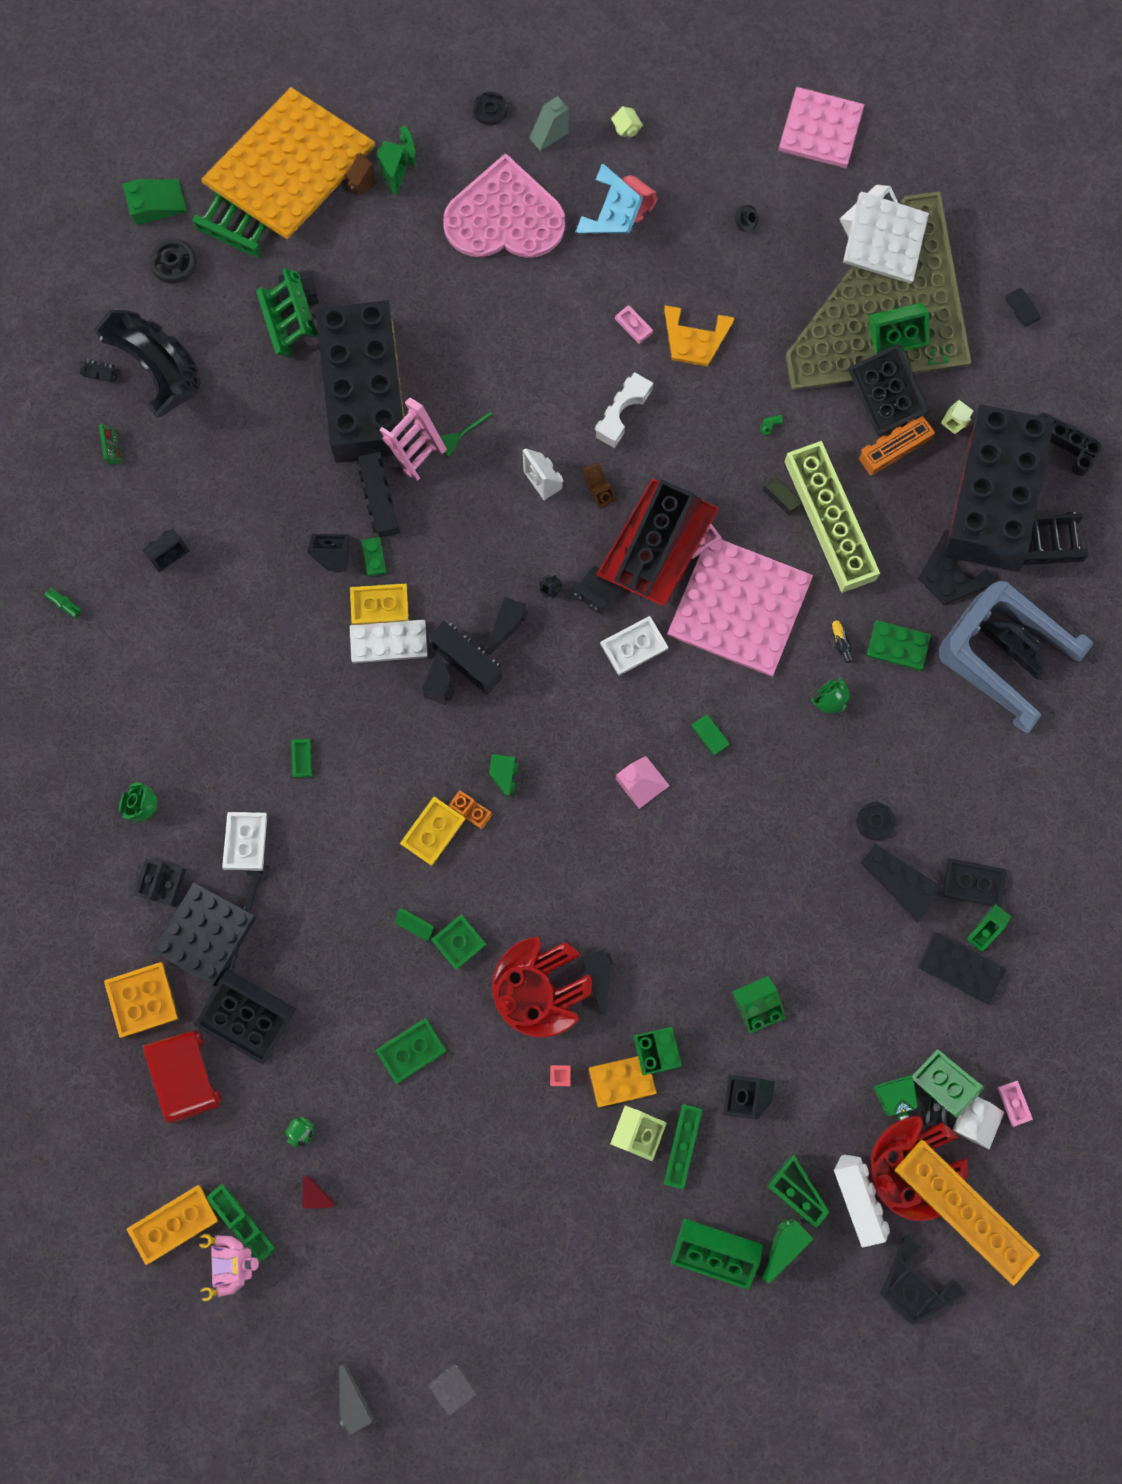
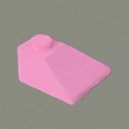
[616,756,669,809]

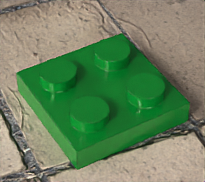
[431,915,486,970]

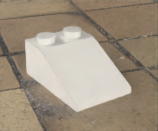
[523,449,563,500]

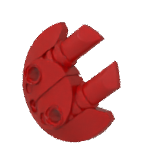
[492,937,592,1037]
[870,1116,967,1221]

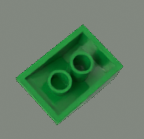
[122,179,187,225]
[761,1218,813,1284]

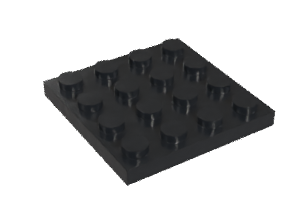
[153,883,257,987]

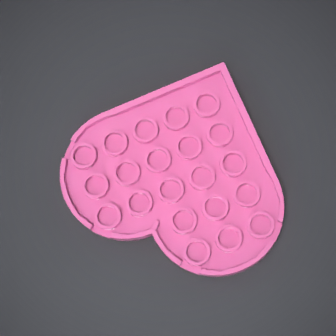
[443,153,565,258]

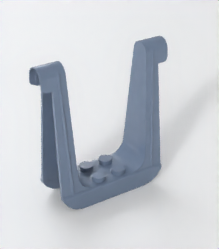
[939,581,1093,733]

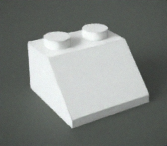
[952,1097,1004,1149]

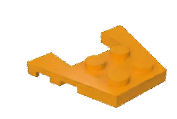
[664,305,734,367]

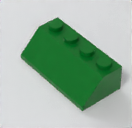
[670,1219,763,1290]

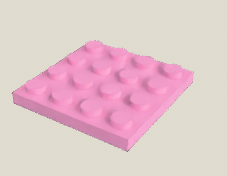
[778,87,864,168]

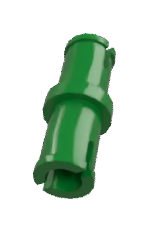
[44,587,82,619]

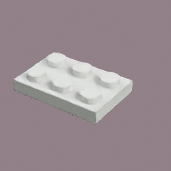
[600,616,668,676]
[222,812,268,871]

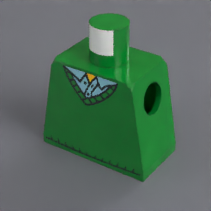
[873,1075,917,1121]

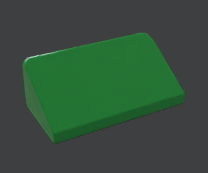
[395,908,435,941]

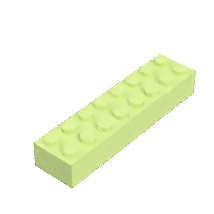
[784,441,880,593]

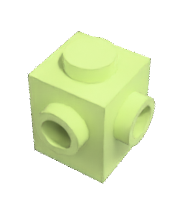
[611,106,643,137]
[941,400,973,434]

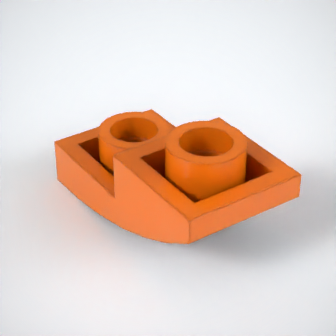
[448,790,493,830]

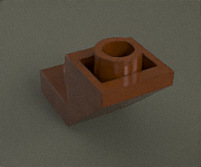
[581,461,616,508]

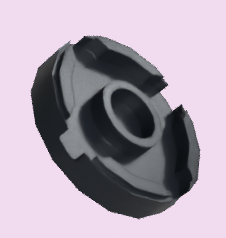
[473,92,508,125]
[856,802,896,841]

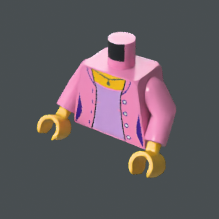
[200,1234,259,1301]

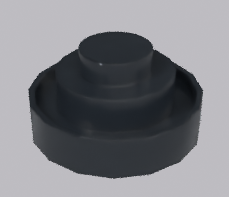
[735,204,759,232]

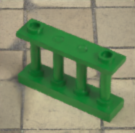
[192,189,267,258]
[256,268,318,357]

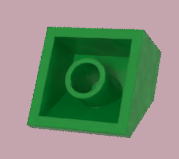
[377,141,407,196]

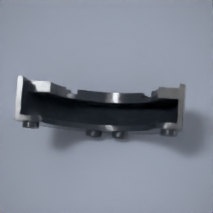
[93,310,200,418]

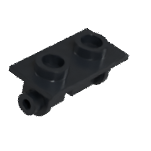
[79,359,120,383]

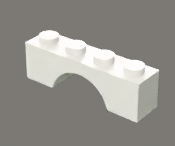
[595,372,653,448]

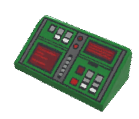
[99,424,122,465]

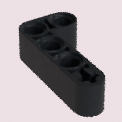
[1038,413,1102,476]

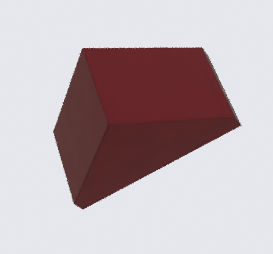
[302,1175,336,1208]

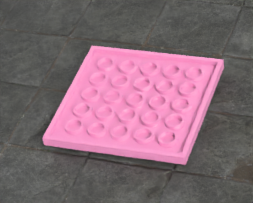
[667,535,813,677]

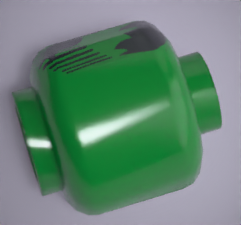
[285,1116,315,1148]

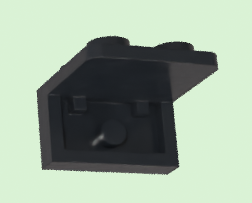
[572,566,623,615]

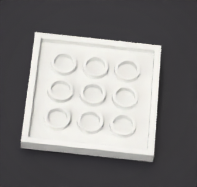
[843,192,929,284]

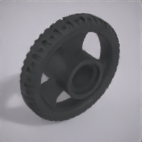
[149,239,197,284]

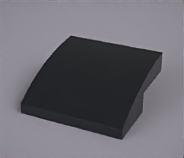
[134,858,186,907]

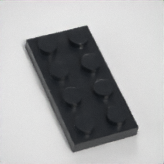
[917,932,1006,1005]

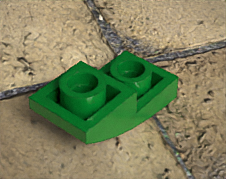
[399,125,416,168]

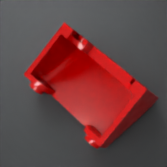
[143,1030,222,1124]

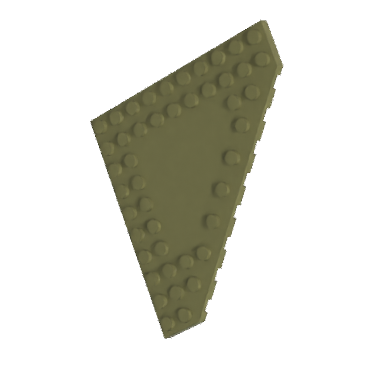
[785,191,971,391]

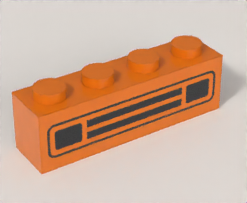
[859,416,935,476]

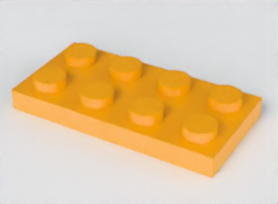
[127,1185,220,1265]

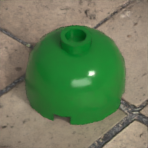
[811,677,850,714]
[119,782,157,822]

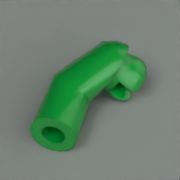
[760,414,783,436]

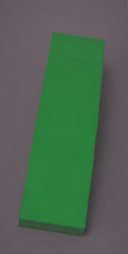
[206,1184,276,1263]

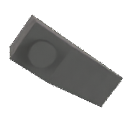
[339,1362,374,1435]

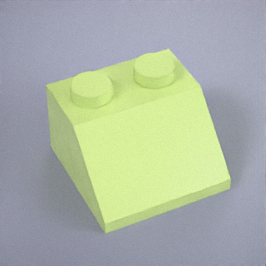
[611,1106,667,1161]

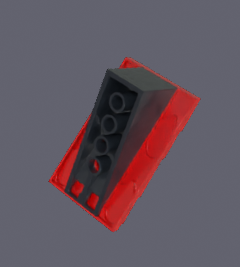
[596,478,720,606]

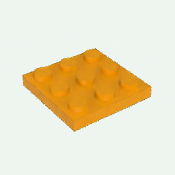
[104,962,179,1038]

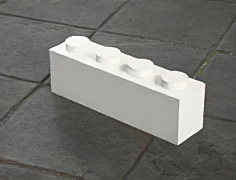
[834,1155,890,1247]

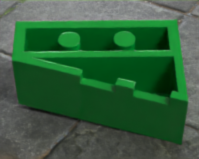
[766,1154,829,1228]

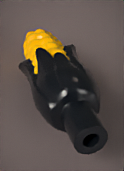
[832,621,853,663]

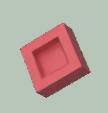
[550,1066,570,1086]

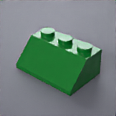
[868,303,930,354]

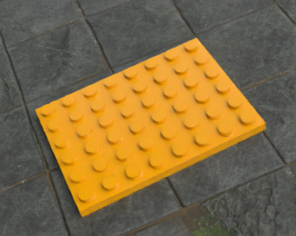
[201,87,375,240]

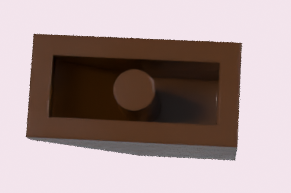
[346,152,376,196]

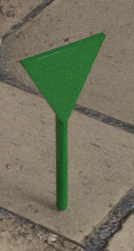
[440,412,492,457]

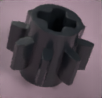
[539,575,563,599]

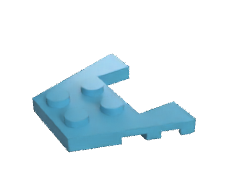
[576,164,643,234]

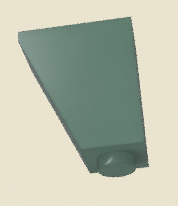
[530,96,569,151]

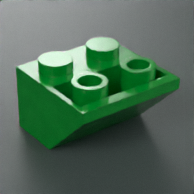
[732,976,785,1034]
[633,1027,682,1076]

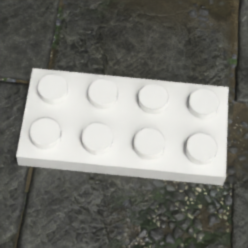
[350,620,428,664]

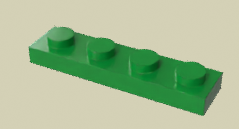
[664,1104,702,1190]

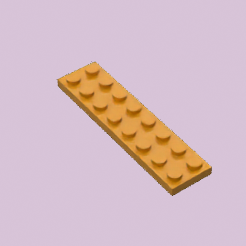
[894,1140,1040,1286]

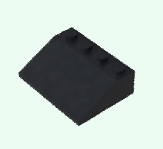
[847,343,930,436]
[194,969,297,1065]

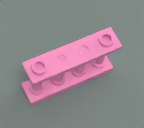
[380,398,447,481]

